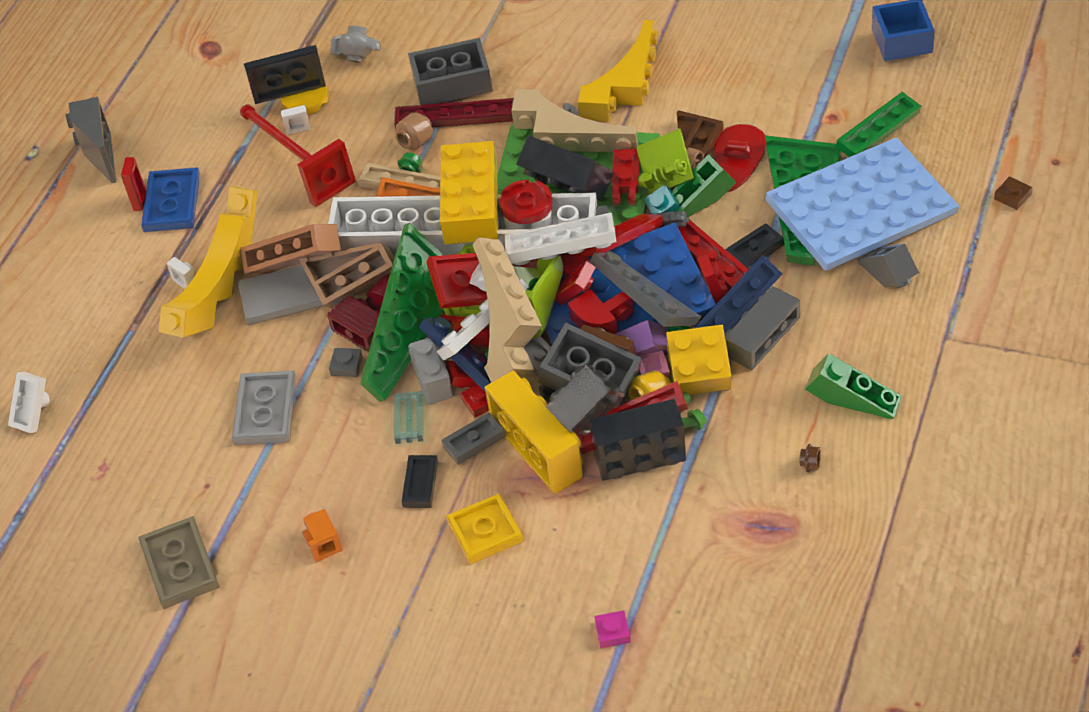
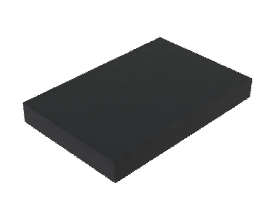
[243,45,326,105]

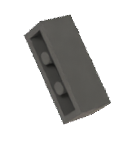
[725,286,800,371]

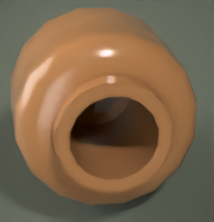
[395,113,433,150]

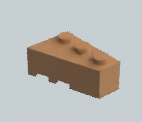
[299,242,395,309]

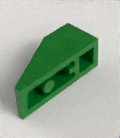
[671,154,737,217]

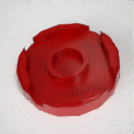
[499,180,553,224]

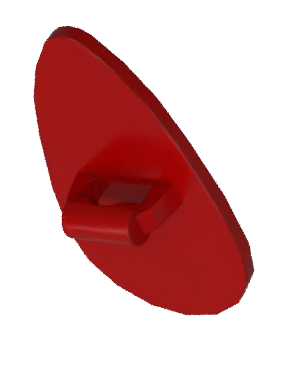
[714,124,766,192]

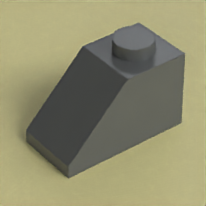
[857,243,919,289]

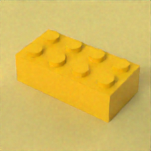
[440,141,498,245]
[485,370,583,495]

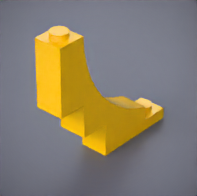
[159,186,258,338]

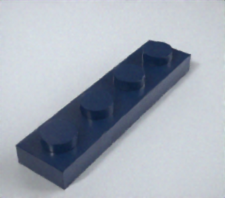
[694,255,783,335]
[419,317,491,391]

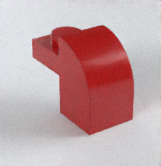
[568,289,634,334]

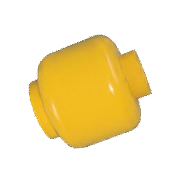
[628,370,671,401]

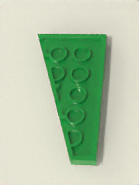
[765,135,842,266]
[360,223,444,402]

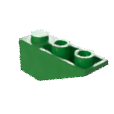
[805,353,902,419]

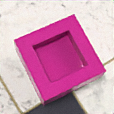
[594,610,631,648]

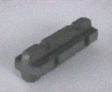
[652,211,689,229]

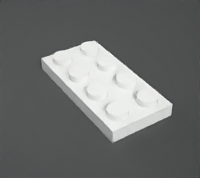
[505,213,617,265]

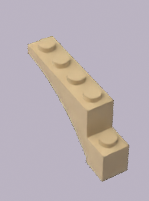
[512,89,638,152]
[473,238,542,383]

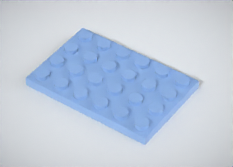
[765,137,959,271]

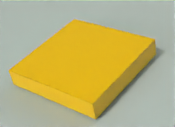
[446,493,524,565]

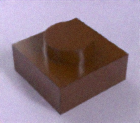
[994,176,1032,210]

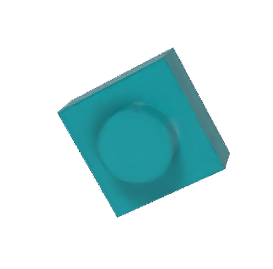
[644,184,680,214]

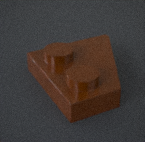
[676,110,724,158]

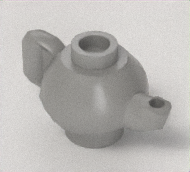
[330,26,381,63]

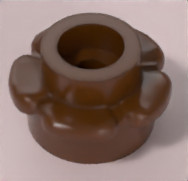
[800,443,821,473]

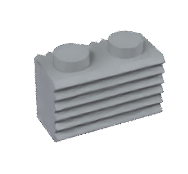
[408,338,454,405]

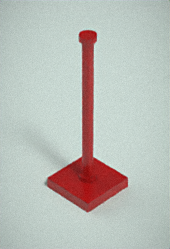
[240,104,357,207]

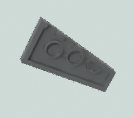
[590,252,701,327]

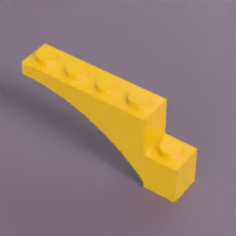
[578,20,658,122]

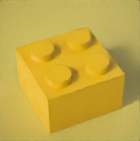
[666,325,732,395]

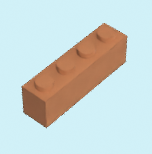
[240,224,341,274]

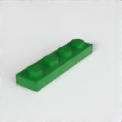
[835,92,922,157]

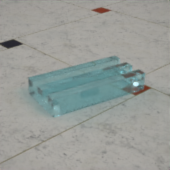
[394,391,424,444]

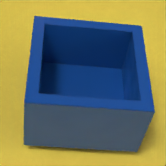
[872,0,935,61]

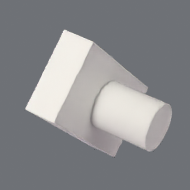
[8,372,50,433]

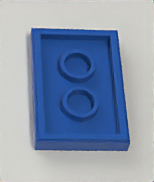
[141,167,200,232]

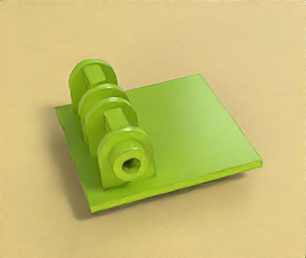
[636,129,694,195]

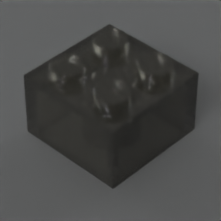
[546,365,625,436]

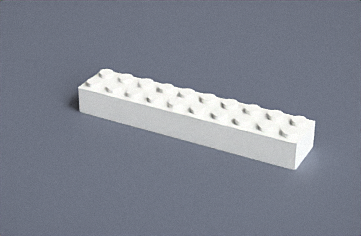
[328,193,597,257]

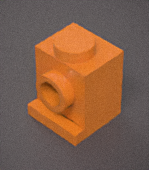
[302,509,343,563]

